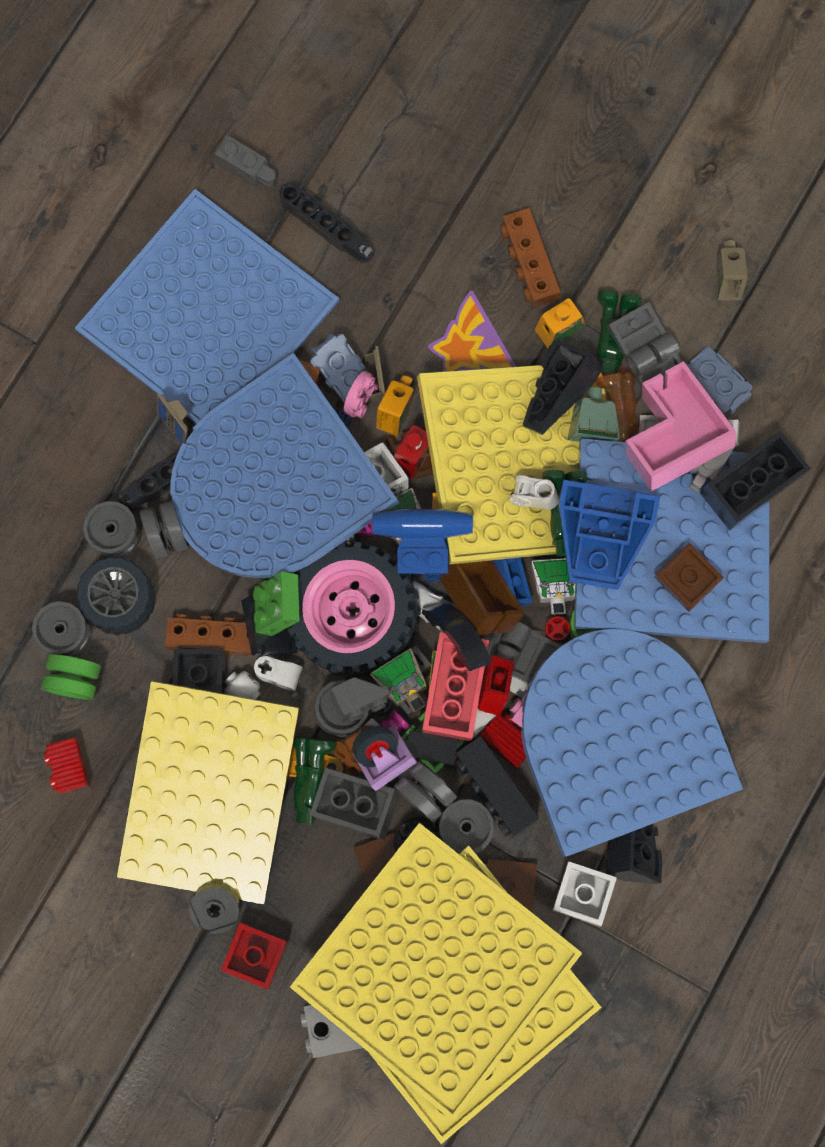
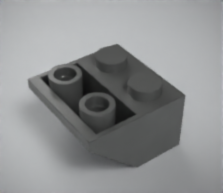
[330,678,390,723]

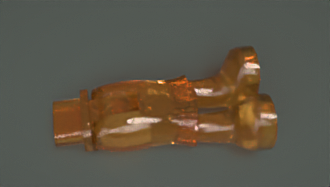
[595,373,639,442]

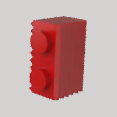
[478,655,514,716]
[480,714,526,769]
[43,737,89,794]

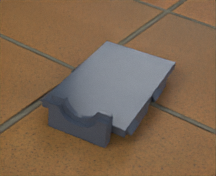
[310,333,367,404]
[686,346,753,415]

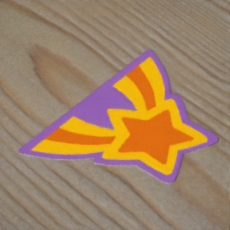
[428,291,516,372]

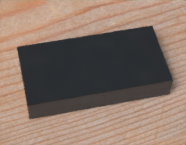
[407,731,458,766]

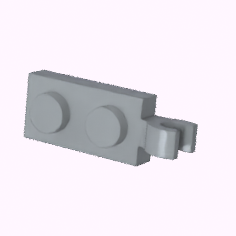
[689,442,737,493]

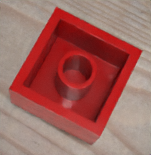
[221,923,289,989]

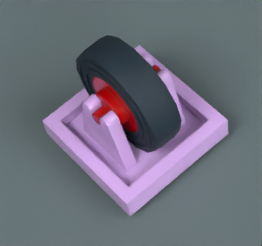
[352,725,417,791]

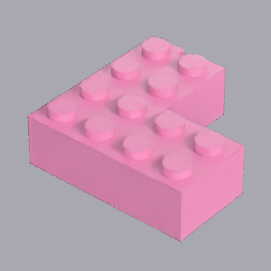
[626,361,736,491]

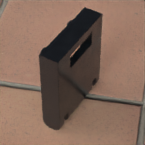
[241,597,298,656]

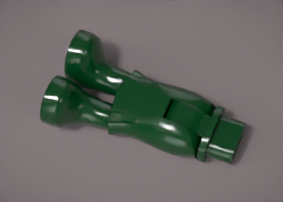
[597,290,642,376]
[542,470,587,556]
[294,737,337,824]

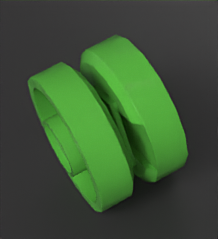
[40,654,101,700]

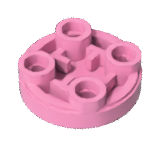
[344,371,379,418]

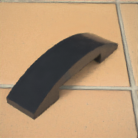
[422,602,491,671]

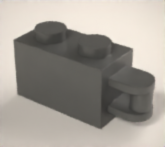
[214,135,277,187]

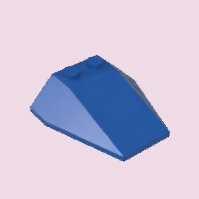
[559,480,660,590]

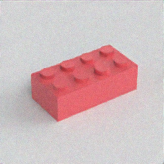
[423,632,489,742]

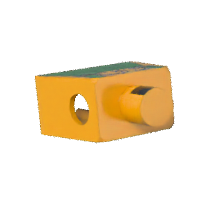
[535,298,585,349]
[376,376,414,437]

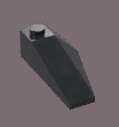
[522,340,604,435]
[606,824,662,884]

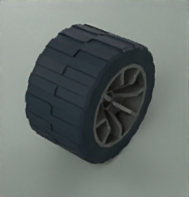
[76,557,155,635]

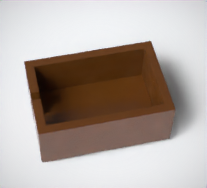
[440,560,524,635]

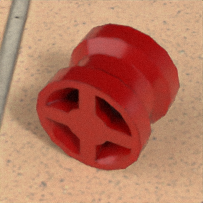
[545,616,570,643]

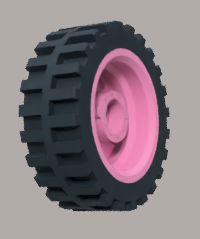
[287,541,421,677]

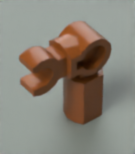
[333,725,370,776]

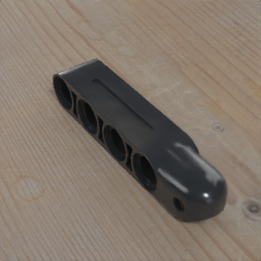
[279,182,374,263]
[117,453,178,512]

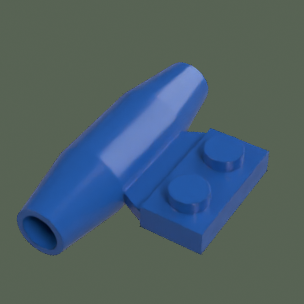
[372,509,473,574]

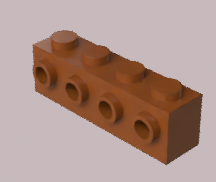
[500,208,561,308]
[165,614,263,657]

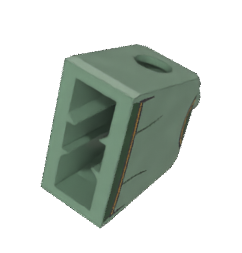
[568,387,620,442]

